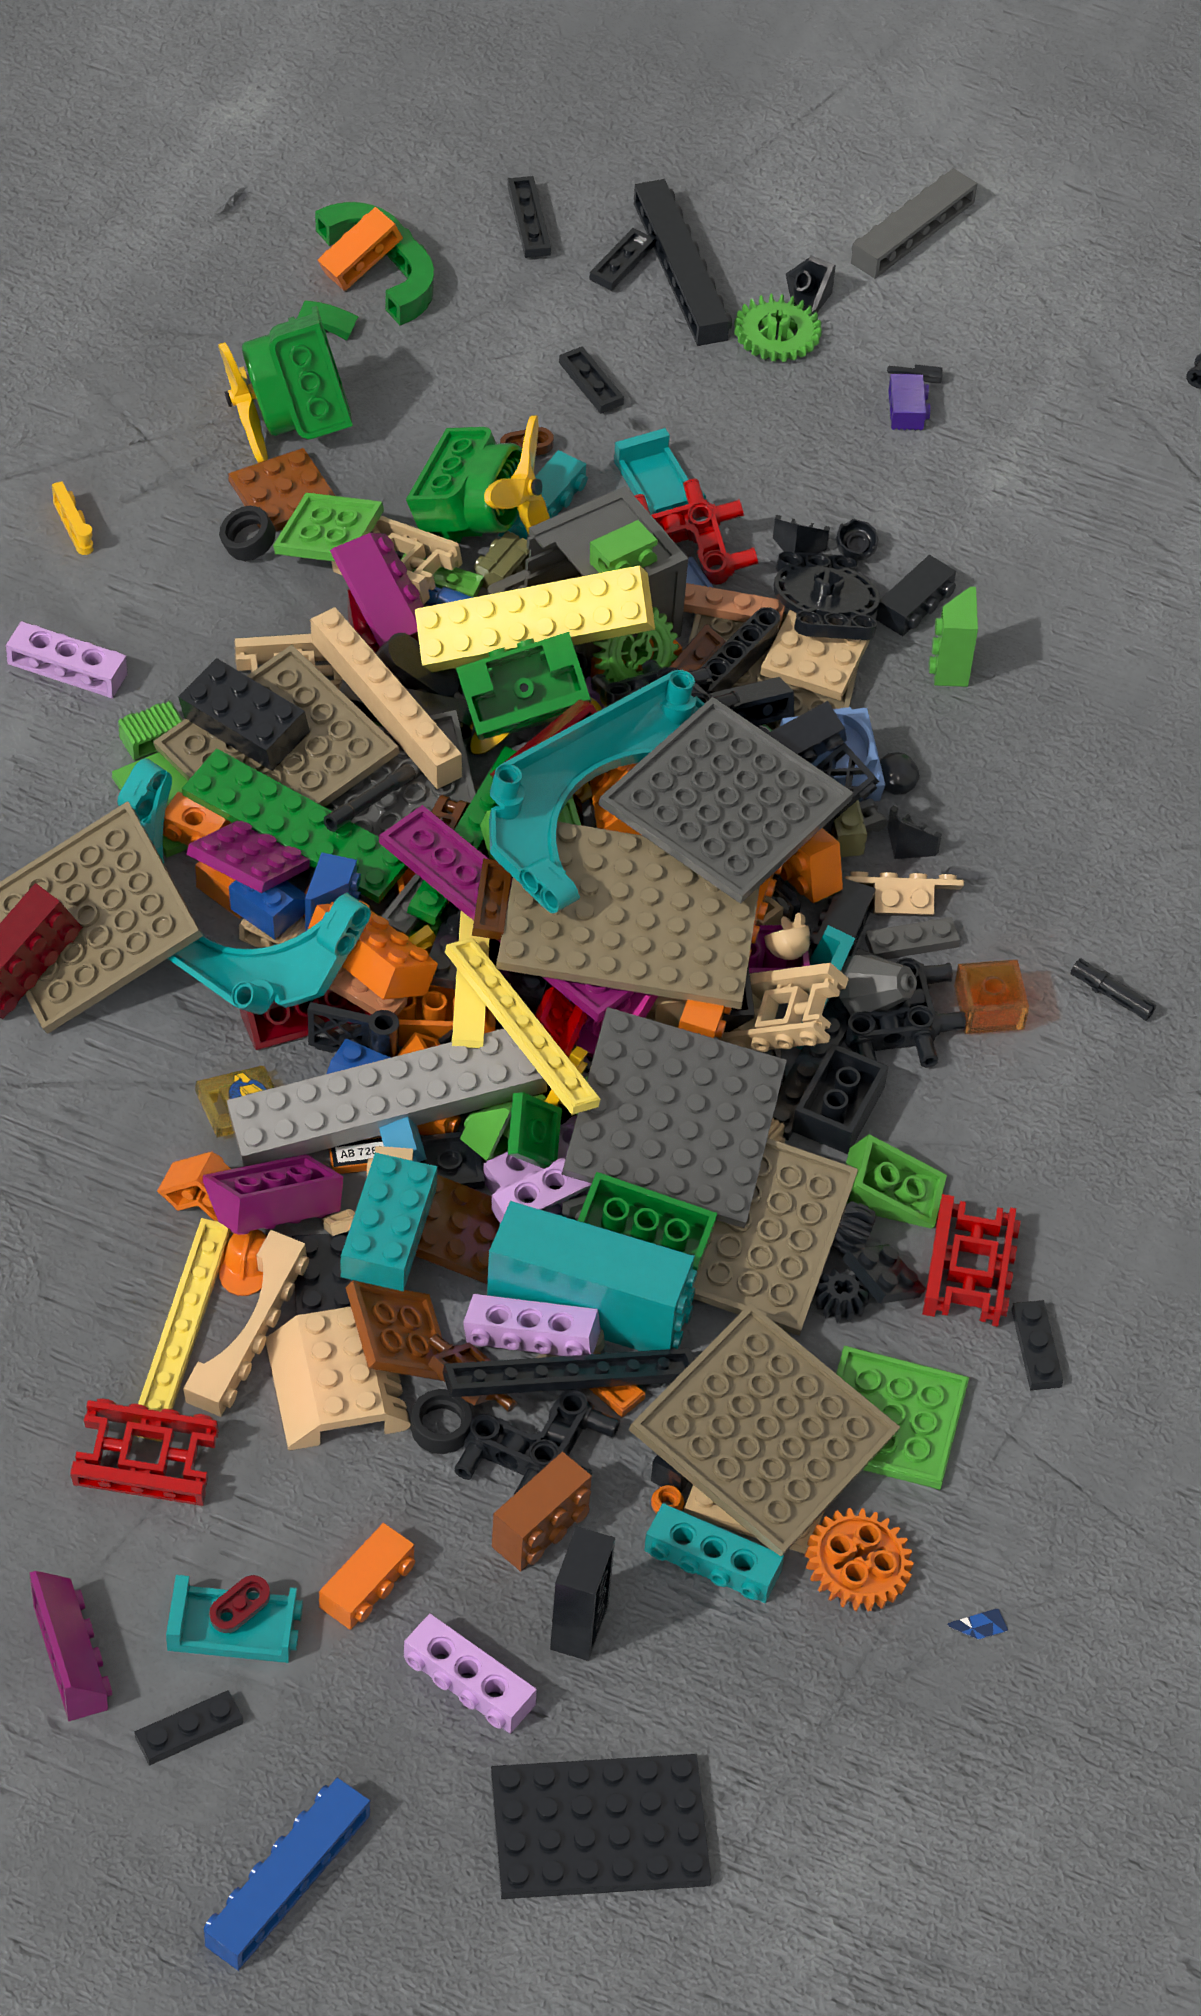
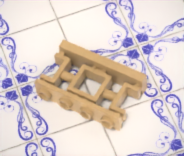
[331,516,463,605]
[235,634,343,688]
[718,963,848,1052]

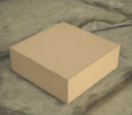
[322,1209,355,1236]

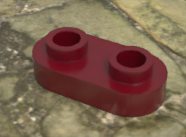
[209,1575,270,1633]

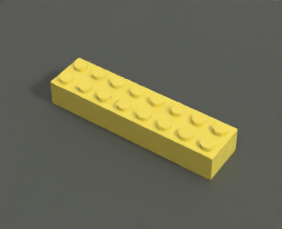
[415,565,655,672]

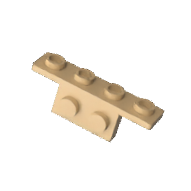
[845,871,964,916]

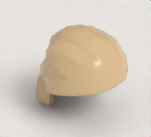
[764,912,810,960]

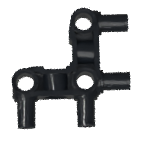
[591,659,740,710]
[845,957,966,1068]
[454,1389,620,1495]

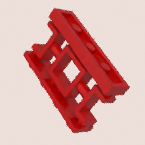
[922,1194,1021,1327]
[70,1398,219,1506]

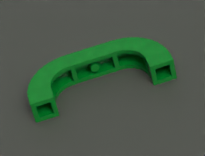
[315,202,434,326]

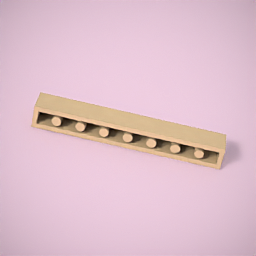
[310,607,462,789]

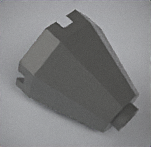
[840,955,917,1015]

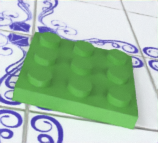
[273,493,384,562]

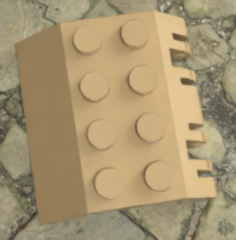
[266,1307,411,1451]

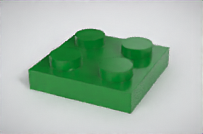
[508,1092,562,1169]

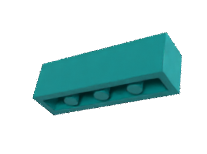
[498,450,588,540]

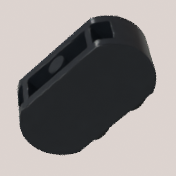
[375,633,459,697]

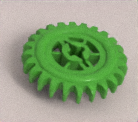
[734,293,822,362]
[593,607,679,682]

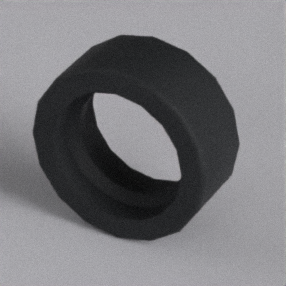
[219,506,276,561]
[411,1389,473,1454]

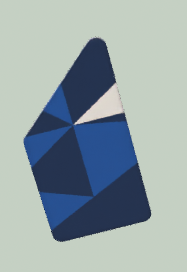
[947,1609,1008,1640]

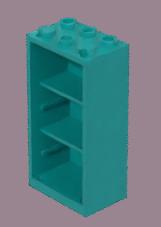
[487,1201,698,1351]

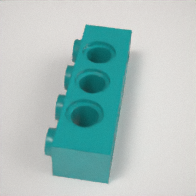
[644,1503,784,1603]

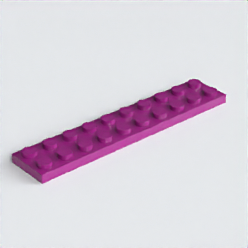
[379,805,636,1022]

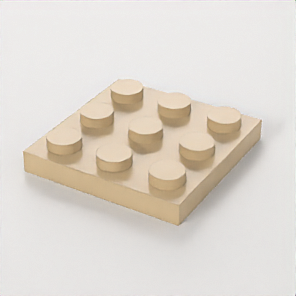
[760,610,870,701]

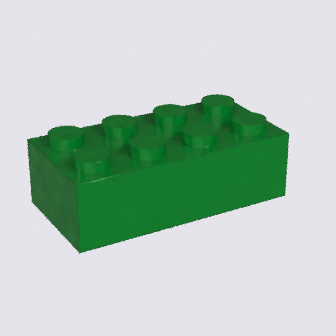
[578,1172,717,1274]

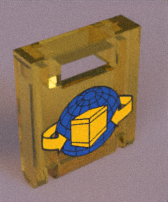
[195,1066,275,1138]

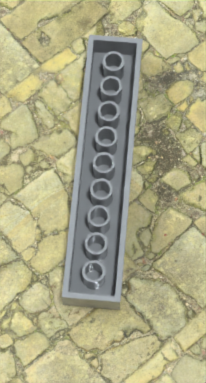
[227,1029,547,1167]

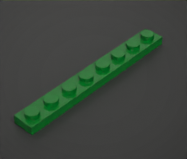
[407,746,517,925]

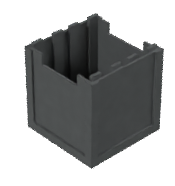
[525,486,688,679]

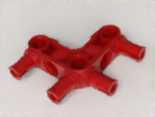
[635,479,759,585]

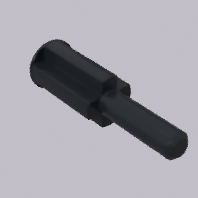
[887,364,943,383]

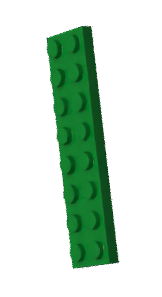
[182,748,409,904]

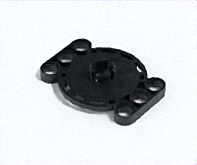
[773,551,880,640]

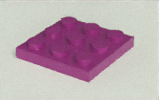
[186,821,310,893]

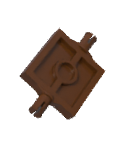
[428,1333,517,1412]

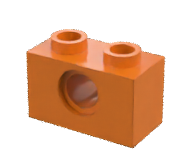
[163,792,231,846]

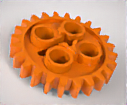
[805,1508,914,1611]

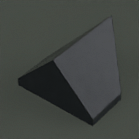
[786,255,836,314]
[773,515,830,553]
[887,805,942,859]

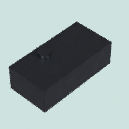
[550,1526,615,1661]

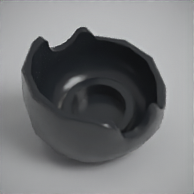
[836,518,879,561]
[880,752,920,795]

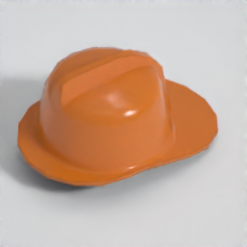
[219,1229,267,1296]

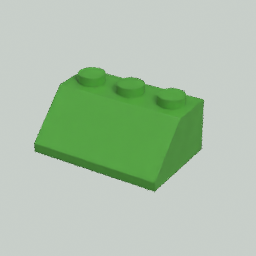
[928,587,978,687]

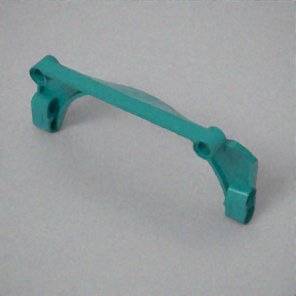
[489,670,705,913]
[117,758,371,1015]

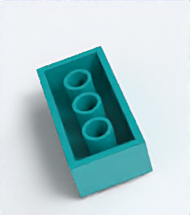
[341,1152,437,1292]

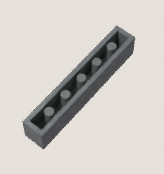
[851,168,977,279]

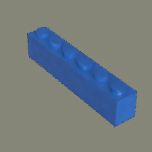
[204,1777,370,1971]

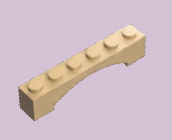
[183,1230,309,1417]

